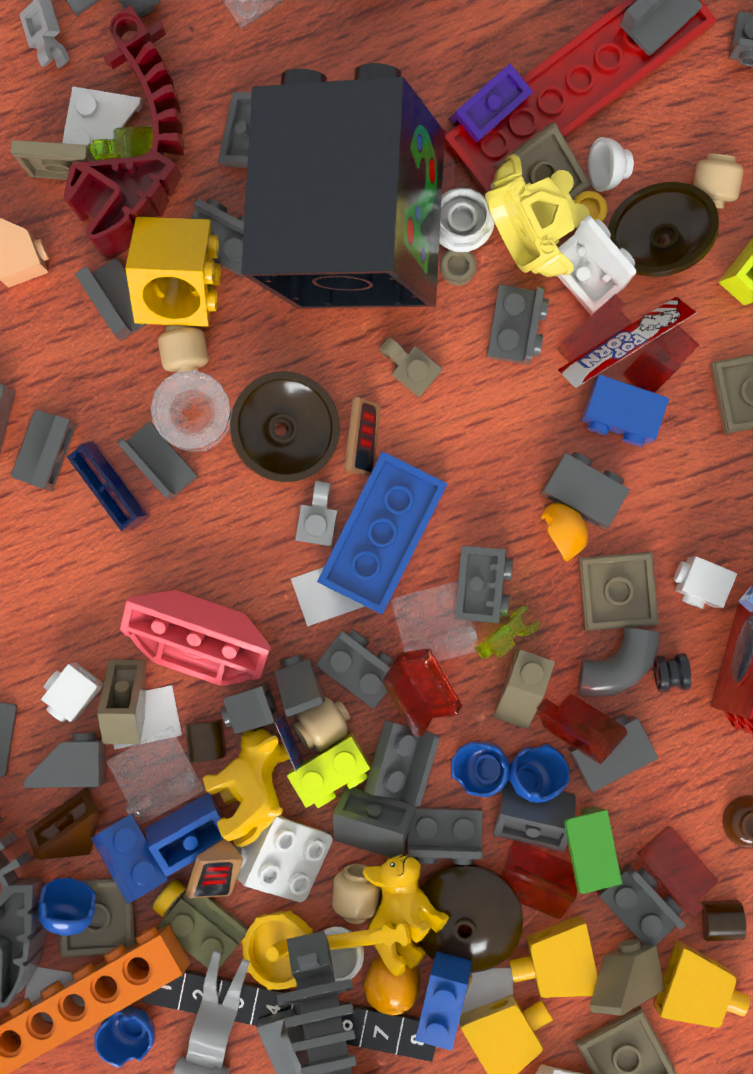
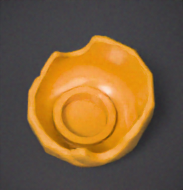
[541,503,588,562]
[363,956,421,1016]

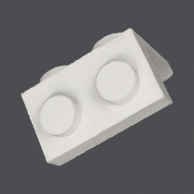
[558,215,636,316]
[235,815,333,902]

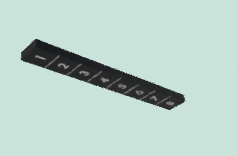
[142,970,436,1062]

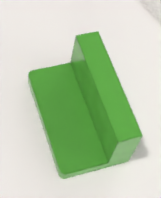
[564,806,622,894]

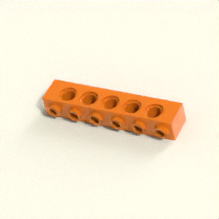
[0,924,191,1074]

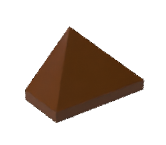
[26,788,99,860]

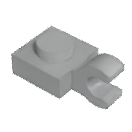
[19,0,69,68]
[295,481,337,546]

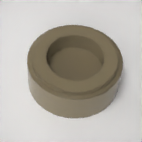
[440,250,476,286]

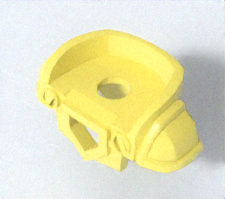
[485,154,590,277]

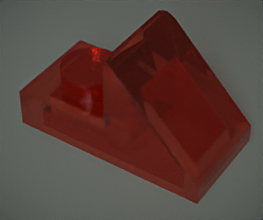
[622,325,699,393]

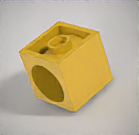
[125,217,221,326]

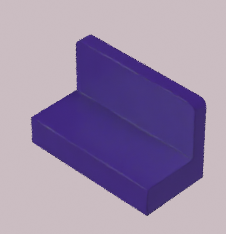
[448,63,533,143]

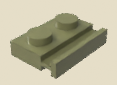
[158,892,249,968]

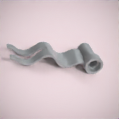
[173,950,250,1074]

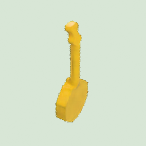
[241,910,411,990]

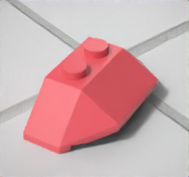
[120,590,271,686]

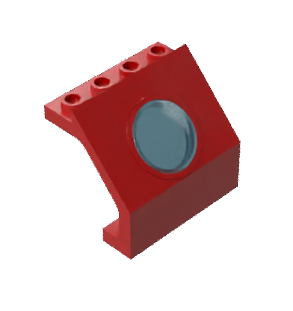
[710,604,753,735]

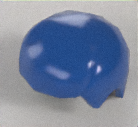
[451,740,510,797]
[509,744,570,803]
[37,878,96,936]
[94,1006,156,1067]

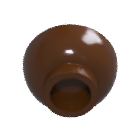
[722,795,753,849]

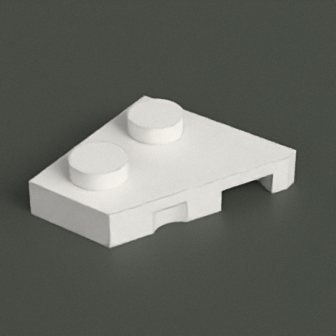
[62,86,143,160]

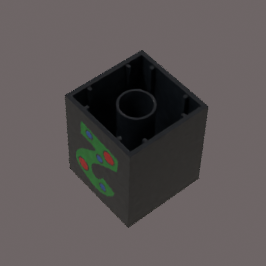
[241,63,445,309]

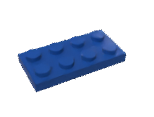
[317,451,448,615]

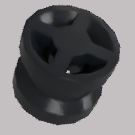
[653,653,691,693]

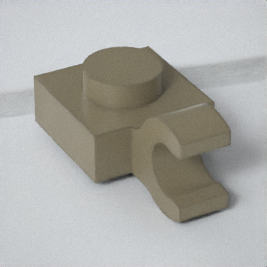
[379,337,443,398]

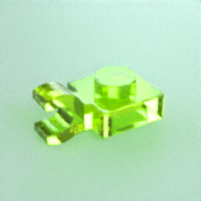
[88,126,153,160]
[474,606,541,659]

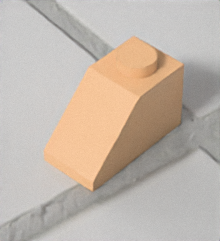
[0,218,50,288]

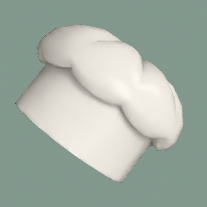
[439,188,495,252]

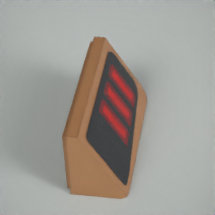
[344,397,381,476]
[186,839,243,898]

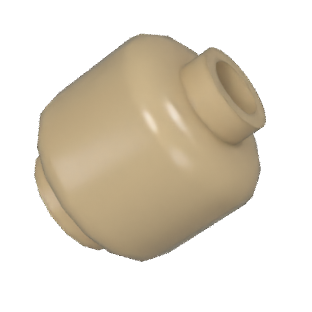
[693,153,744,209]
[158,325,209,378]
[293,697,350,752]
[332,864,381,924]

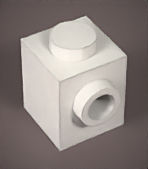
[674,556,737,609]
[41,662,104,722]

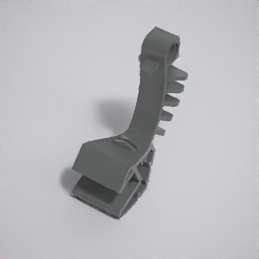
[0,816,47,1008]
[277,931,357,1074]

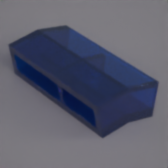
[67,441,151,531]

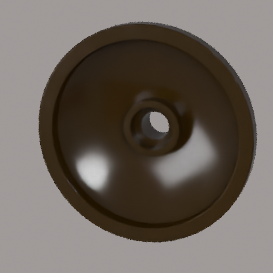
[608,182,720,277]
[229,371,340,482]
[418,864,523,973]

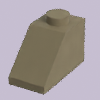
[492,648,555,729]
[97,659,146,744]
[590,939,665,1016]

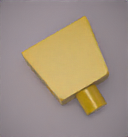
[509,915,598,998]
[653,940,750,1028]
[459,995,553,1074]

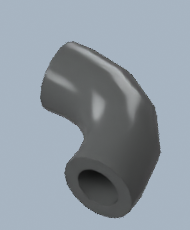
[577,628,661,697]

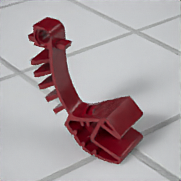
[64,5,184,258]

